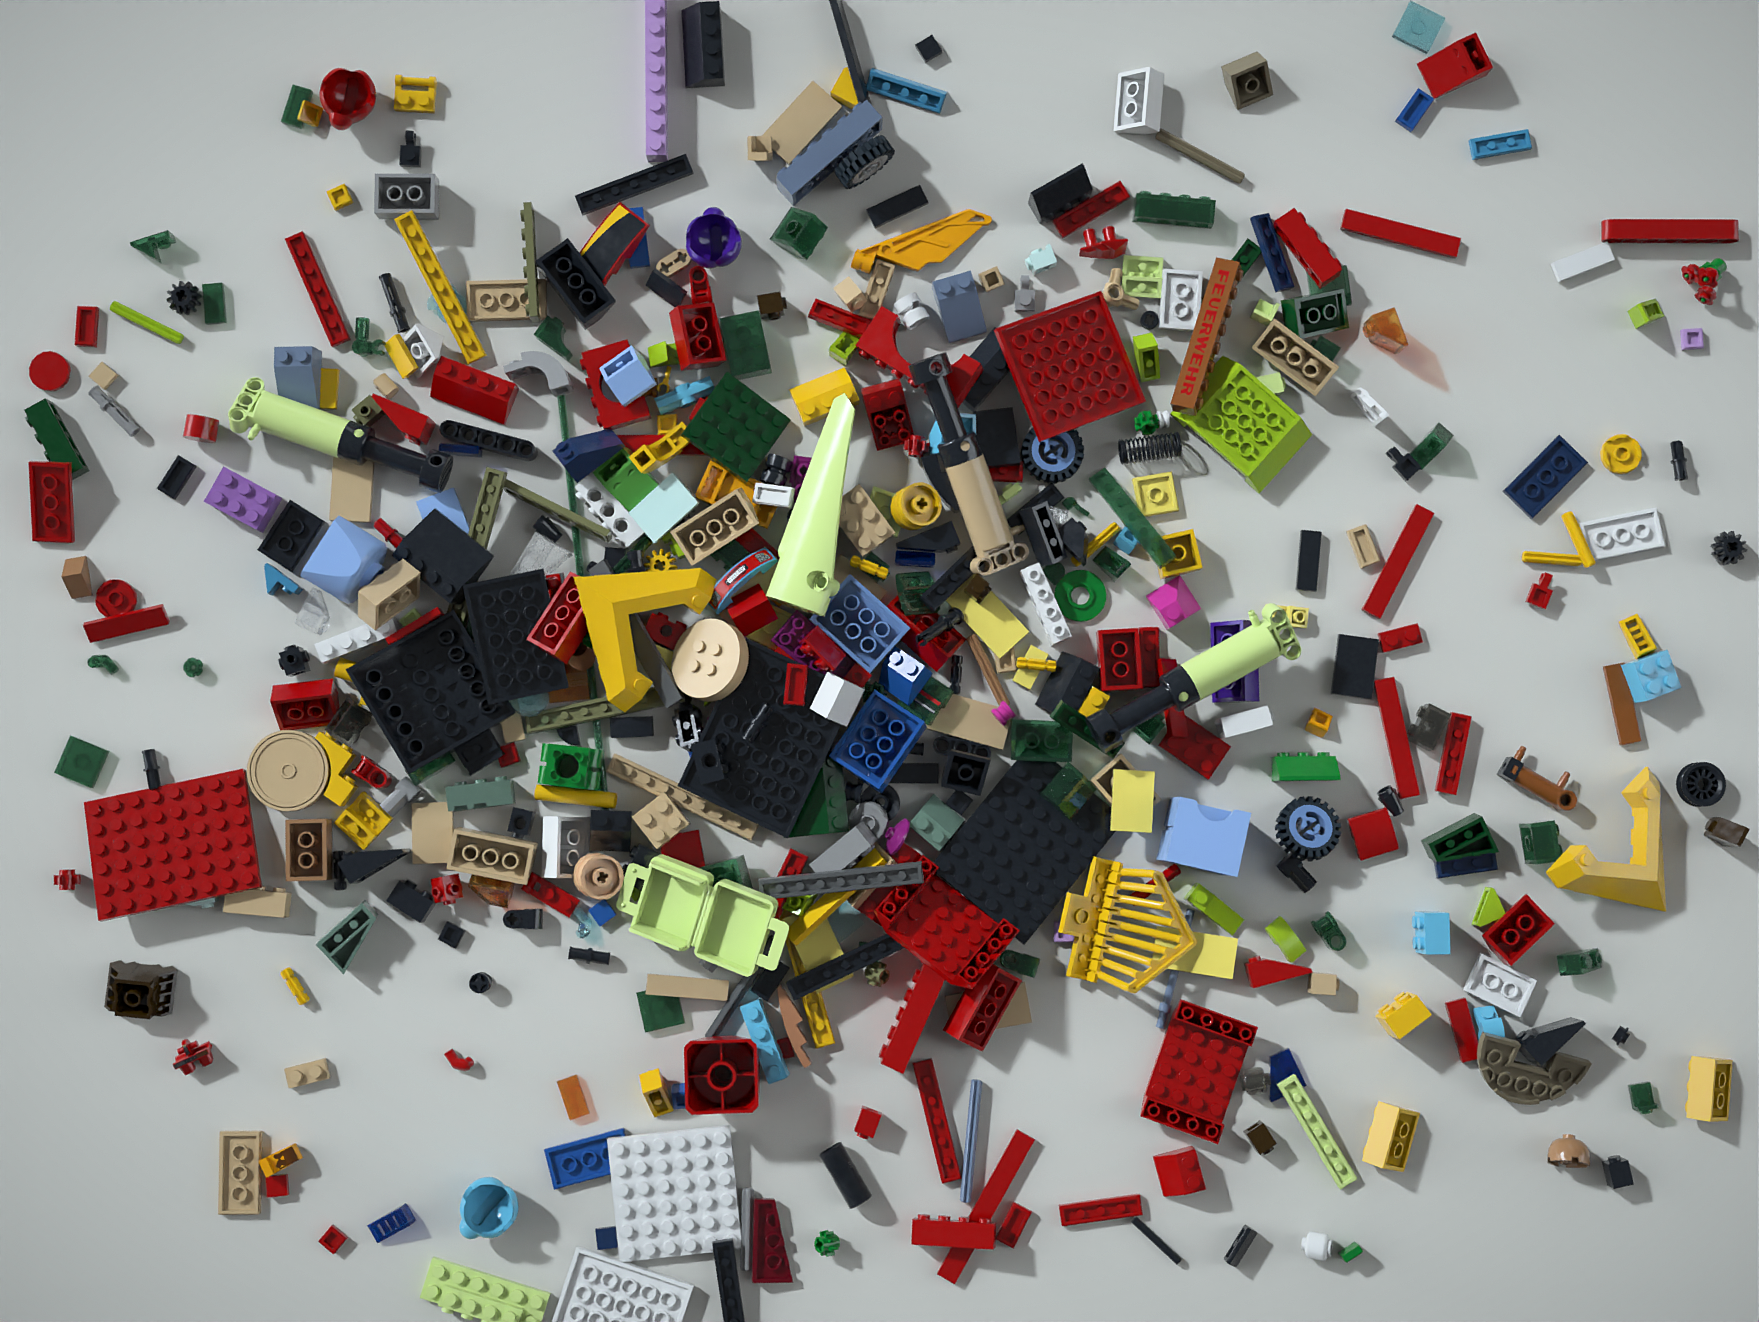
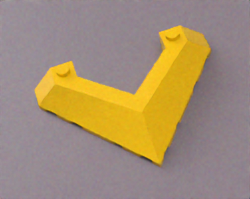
[573,568,717,712]
[1546,767,1666,912]

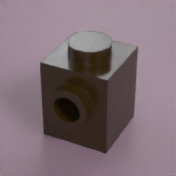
[757,292,787,320]

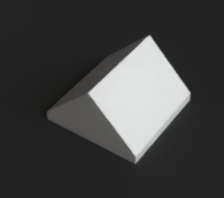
[810,672,865,726]

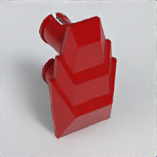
[1079,226,1128,259]

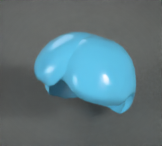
[459,1177,519,1239]

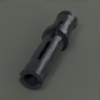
[379,273,410,333]

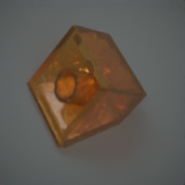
[1363,307,1409,354]

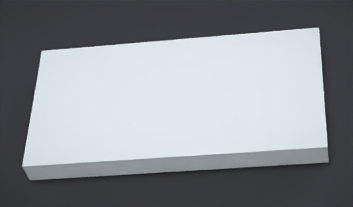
[1578,507,1665,561]

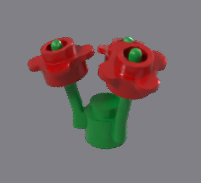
[1681,258,1727,305]

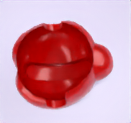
[319,68,376,130]

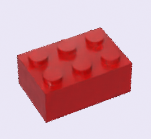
[669,302,726,371]
[1096,628,1143,692]

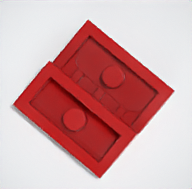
[1347,807,1399,861]

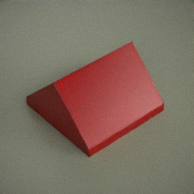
[726,583,778,637]

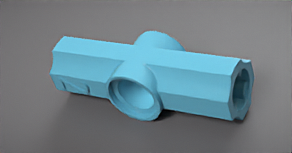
[654,376,715,415]

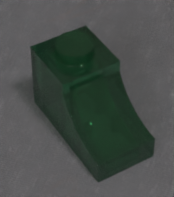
[534,315,573,361]

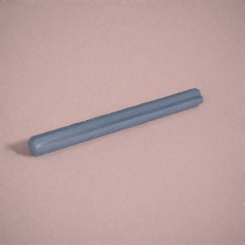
[960,1079,982,1203]

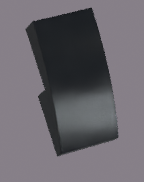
[610,716,654,738]

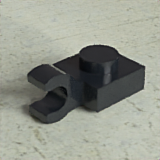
[399,130,422,167]
[1385,446,1421,482]

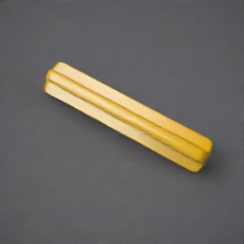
[1561,511,1596,568]
[1071,522,1120,567]
[1522,551,1582,566]

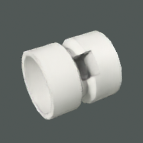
[894,292,929,330]

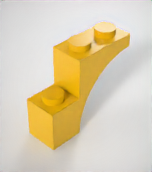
[315,731,358,807]

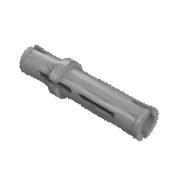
[88,385,140,437]

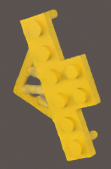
[1058,856,1197,993]

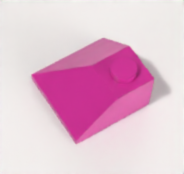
[1146,575,1201,630]

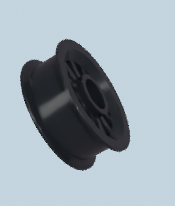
[1676,762,1726,807]

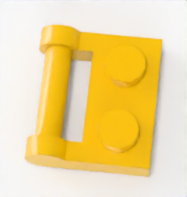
[394,74,437,114]

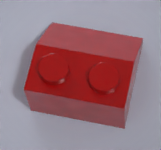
[1153,1146,1206,1197]

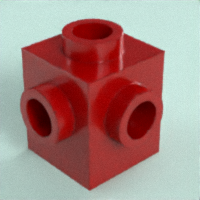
[430,873,463,905]

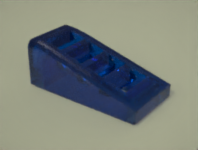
[367,1203,416,1243]

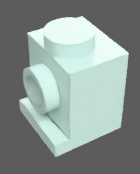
[1025,244,1057,275]

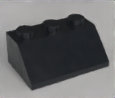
[1028,163,1093,223]
[1035,651,1100,713]

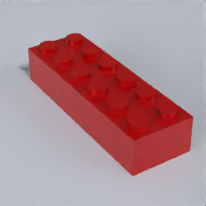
[879,960,945,1074]

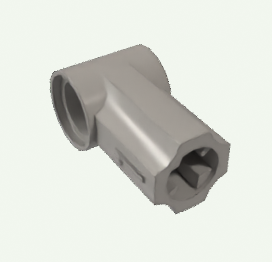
[380,776,422,818]

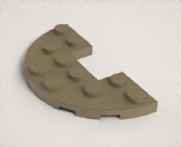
[1477,1032,1592,1105]

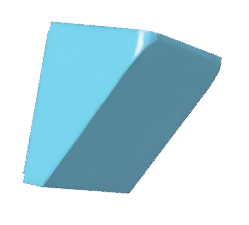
[1113,524,1143,555]

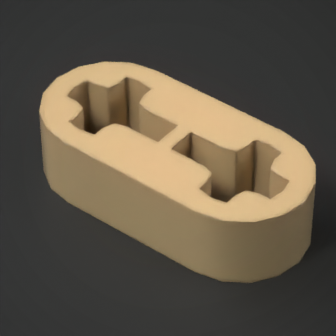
[656,249,691,278]

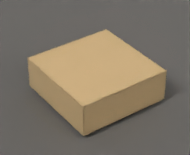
[89,362,119,390]

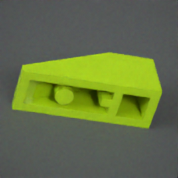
[1184,883,1244,936]

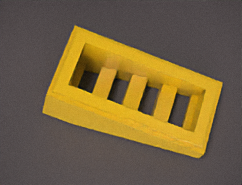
[1618,614,1657,659]

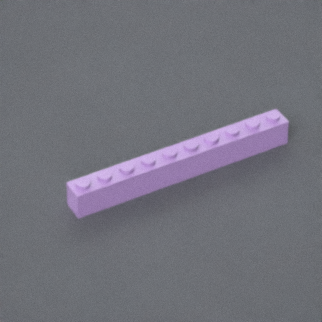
[645,0,668,162]

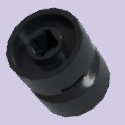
[760,453,793,486]

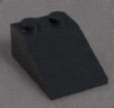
[338,848,412,884]
[1515,1017,1586,1066]

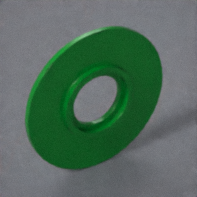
[1054,570,1106,622]

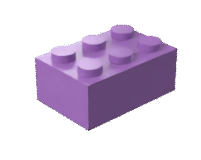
[204,466,282,533]

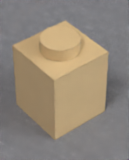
[833,276,867,313]
[1307,972,1340,995]

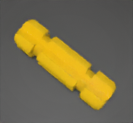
[850,555,889,579]
[1016,657,1056,672]
[280,967,310,1005]

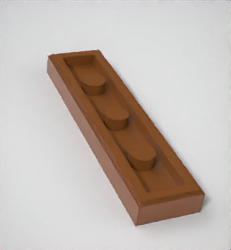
[1603,662,1641,745]

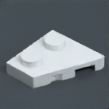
[1350,387,1389,427]

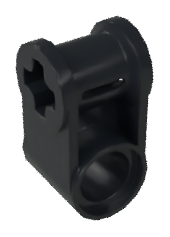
[503,909,543,929]

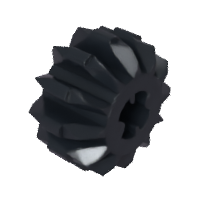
[166,281,202,315]
[1710,531,1747,565]

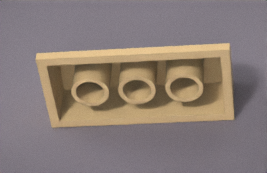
[1252,318,1339,396]
[670,487,759,566]
[446,827,538,885]

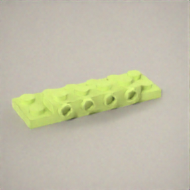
[420,1257,551,1322]

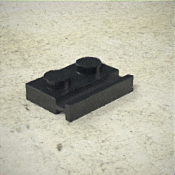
[455,730,505,776]

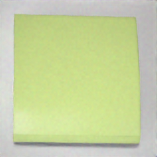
[1121,255,1163,298]

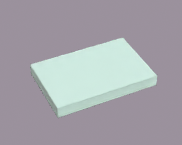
[629,473,700,543]

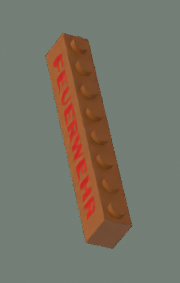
[1170,257,1243,416]

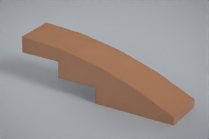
[777,985,812,1068]

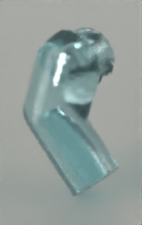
[573,907,592,939]

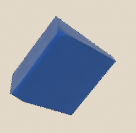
[671,1083,685,1109]

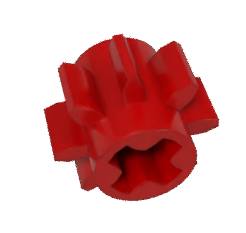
[904,435,930,458]
[54,869,81,890]

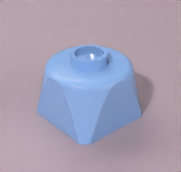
[301,515,387,604]

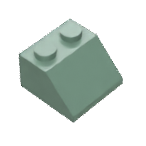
[910,794,964,851]

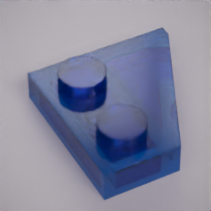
[1269,1048,1307,1102]

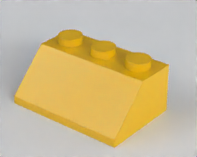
[789,367,859,426]
[1685,1056,1733,1122]
[1362,1101,1420,1172]

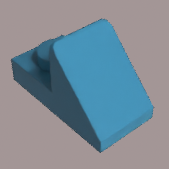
[264,563,303,596]

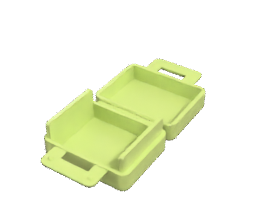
[616,854,789,977]

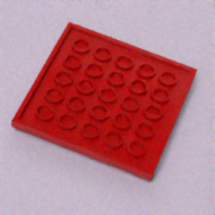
[994,291,1146,442]

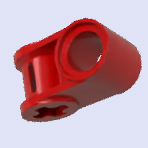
[689,266,713,304]
[351,755,392,789]

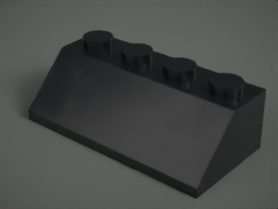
[681,1,725,88]
[536,238,616,330]
[962,327,1010,412]

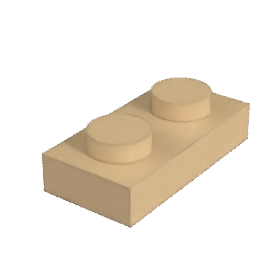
[284,1058,330,1089]

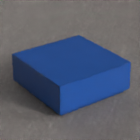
[588,899,617,927]

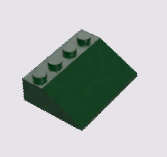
[784,751,849,838]

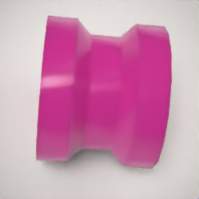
[991,701,1016,726]

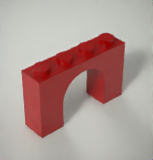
[580,339,652,430]

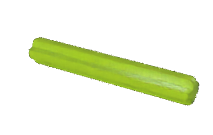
[110,301,184,344]

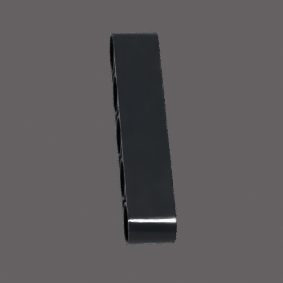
[439,420,538,461]

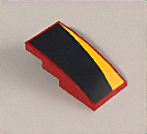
[579,202,650,286]

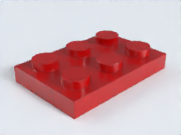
[1158,715,1231,780]

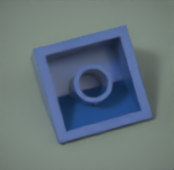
[878,646,933,706]

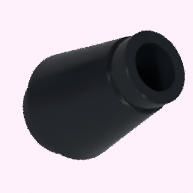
[532,515,563,543]
[1377,785,1404,817]

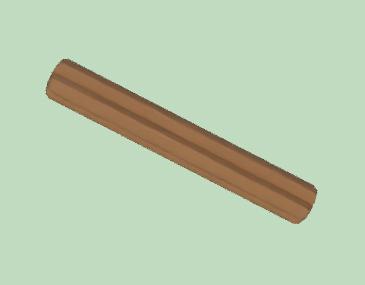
[967,634,1010,706]

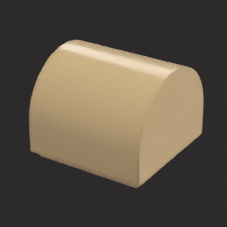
[978,266,1005,292]
[373,373,399,400]

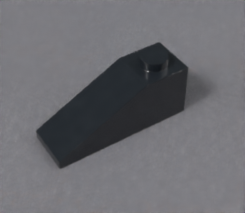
[895,521,961,554]

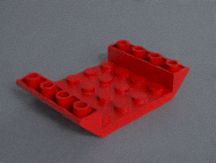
[874,855,1020,989]
[1140,999,1258,1144]

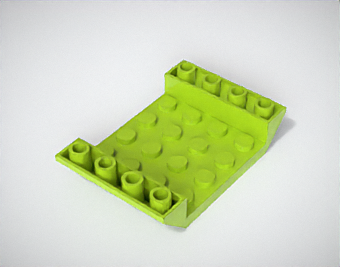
[1170,356,1312,493]

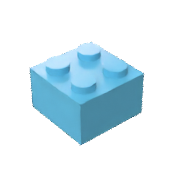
[1621,650,1682,703]
[1412,911,1450,955]

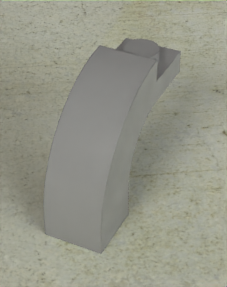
[503,351,574,397]

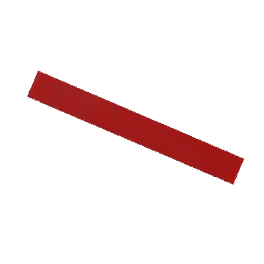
[937,1129,1035,1284]

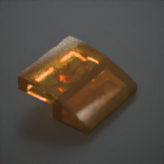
[548,663,590,703]

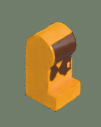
[258,1143,303,1178]

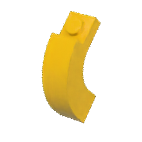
[629,421,690,474]

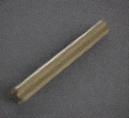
[1155,128,1245,184]

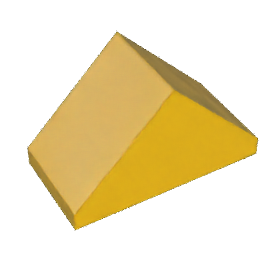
[831,67,858,110]

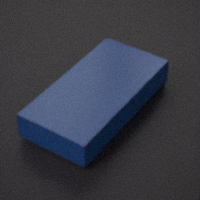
[1395,88,1434,132]

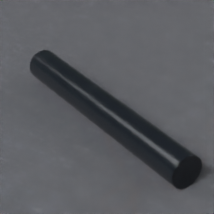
[1131,1216,1182,1265]

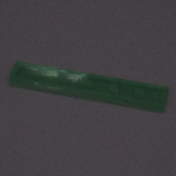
[1089,468,1176,569]

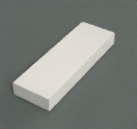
[1551,242,1615,282]

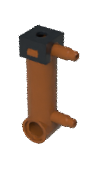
[1496,746,1577,811]

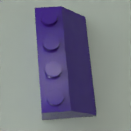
[1210,620,1260,703]

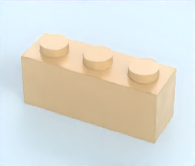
[223,886,292,918]

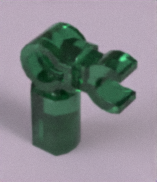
[352,317,386,357]

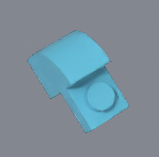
[1473,1005,1505,1042]

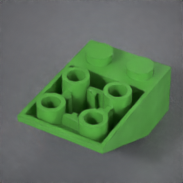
[593,447,659,512]

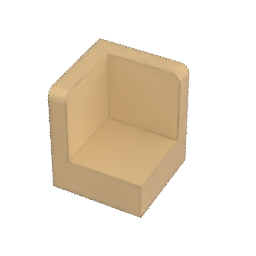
[747,136,773,161]

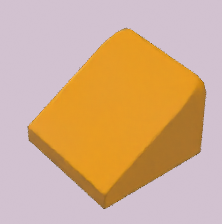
[1305,707,1333,738]

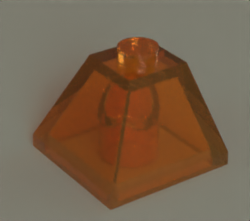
[468,874,515,908]

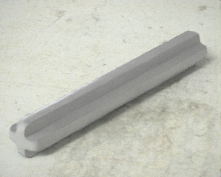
[740,1188,754,1271]

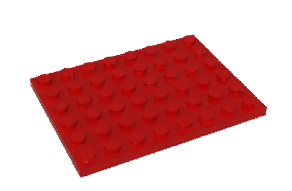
[84,769,262,922]

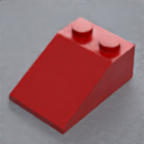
[371,393,436,446]

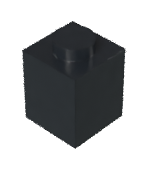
[1602,1155,1634,1189]

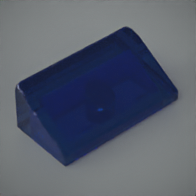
[895,550,936,568]

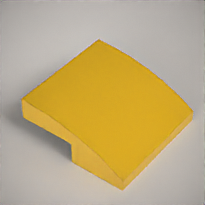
[334,791,394,850]

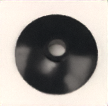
[860,785,900,821]

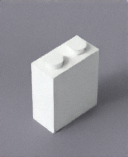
[1214,705,1275,739]

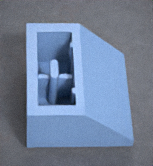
[599,345,657,407]

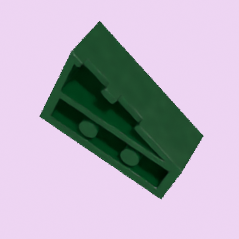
[1421,813,1499,862]

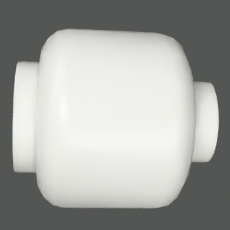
[1301,1232,1333,1261]

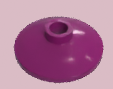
[885,818,910,856]

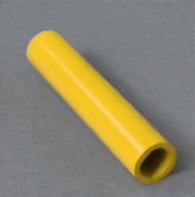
[534,784,618,809]

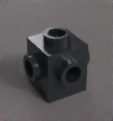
[278,645,311,677]

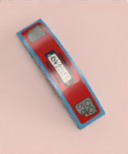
[708,548,778,615]

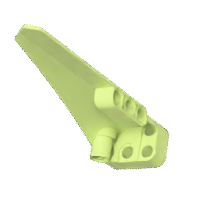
[766,393,856,617]

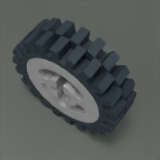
[835,135,895,189]

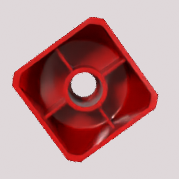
[684,1035,760,1115]

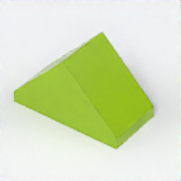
[1627,298,1664,329]
[829,332,860,366]
[1471,887,1505,927]

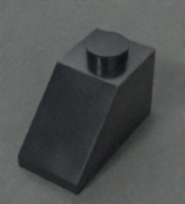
[1058,518,1088,567]

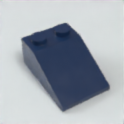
[552,429,625,483]

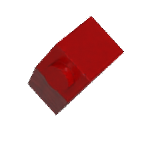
[1244,956,1313,988]

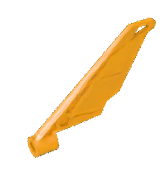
[851,209,992,274]

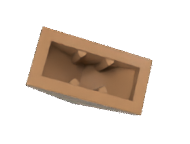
[61,556,93,599]

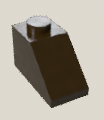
[1704,817,1750,847]

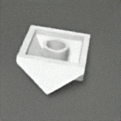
[403,323,444,378]

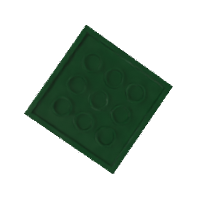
[680,372,791,484]

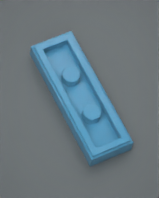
[1468,129,1532,160]

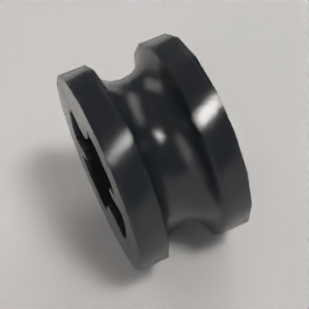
[1140,311,1159,330]

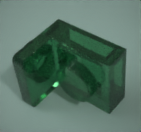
[1628,1081,1659,1114]

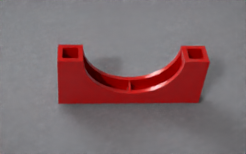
[855,306,984,408]

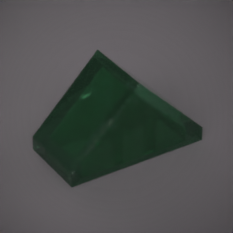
[1092,546,1131,582]

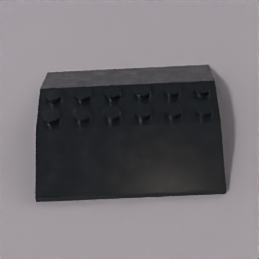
[346,610,516,775]

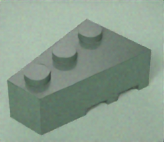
[316,900,379,975]

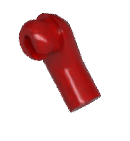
[444,1048,474,1071]

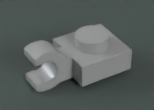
[1015,275,1035,311]

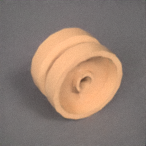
[573,853,624,900]

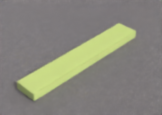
[1277,1074,1357,1190]

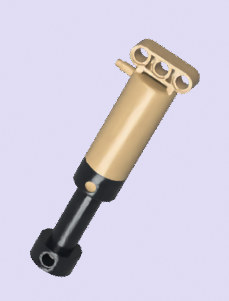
[908,352,1029,576]

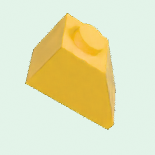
[639,1068,674,1118]

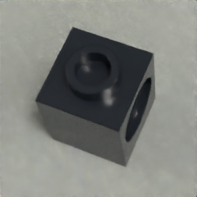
[507,807,536,839]

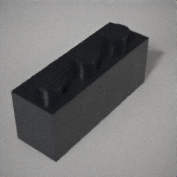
[1019,501,1068,567]

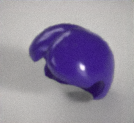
[686,207,742,269]

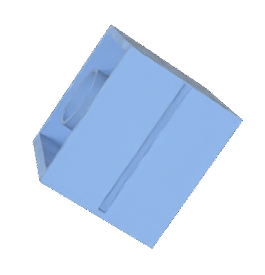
[1156,797,1251,877]

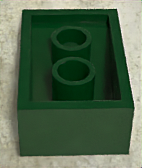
[1281,289,1349,339]

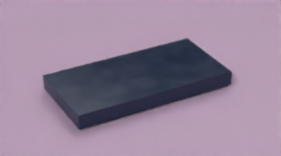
[1502,435,1588,519]

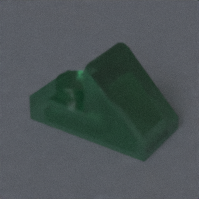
[130,230,176,263]

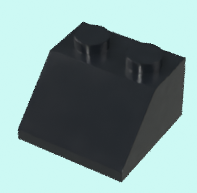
[941,749,991,796]
[589,810,632,852]

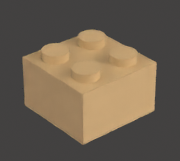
[632,792,691,849]

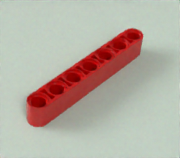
[1601,219,1739,244]

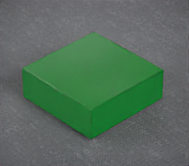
[1338,1242,1363,1263]

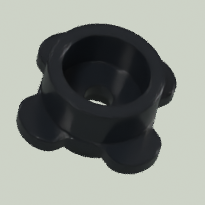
[1612,1026,1630,1046]

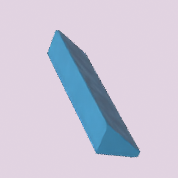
[866,68,947,114]

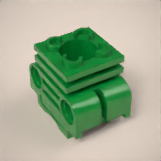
[537,743,604,791]

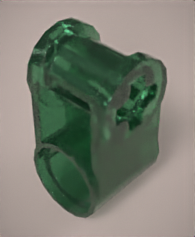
[1311,911,1346,951]
[1000,950,1041,978]

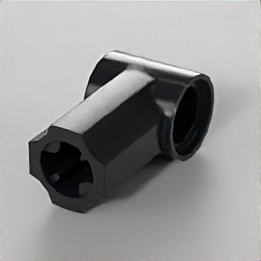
[1276,852,1317,894]

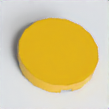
[1600,434,1642,474]

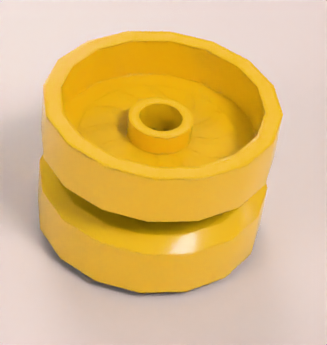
[890,482,942,530]

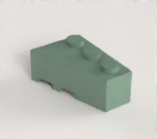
[445,776,516,812]

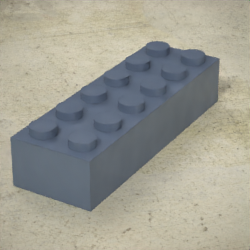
[776,100,882,206]

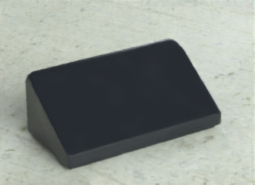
[1224,1224,1257,1267]

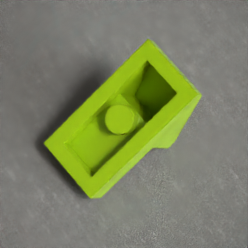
[648,341,680,368]

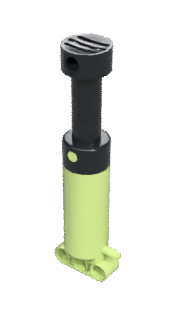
[228,377,454,493]
[1085,603,1302,754]

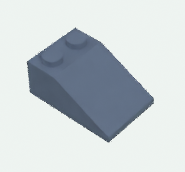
[932,270,987,343]
[274,346,322,410]

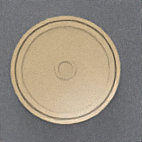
[672,619,749,702]
[247,730,331,811]

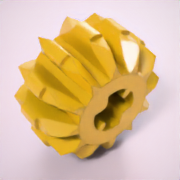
[643,549,678,572]

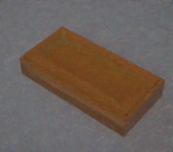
[557,1074,590,1120]

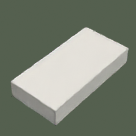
[752,483,795,509]

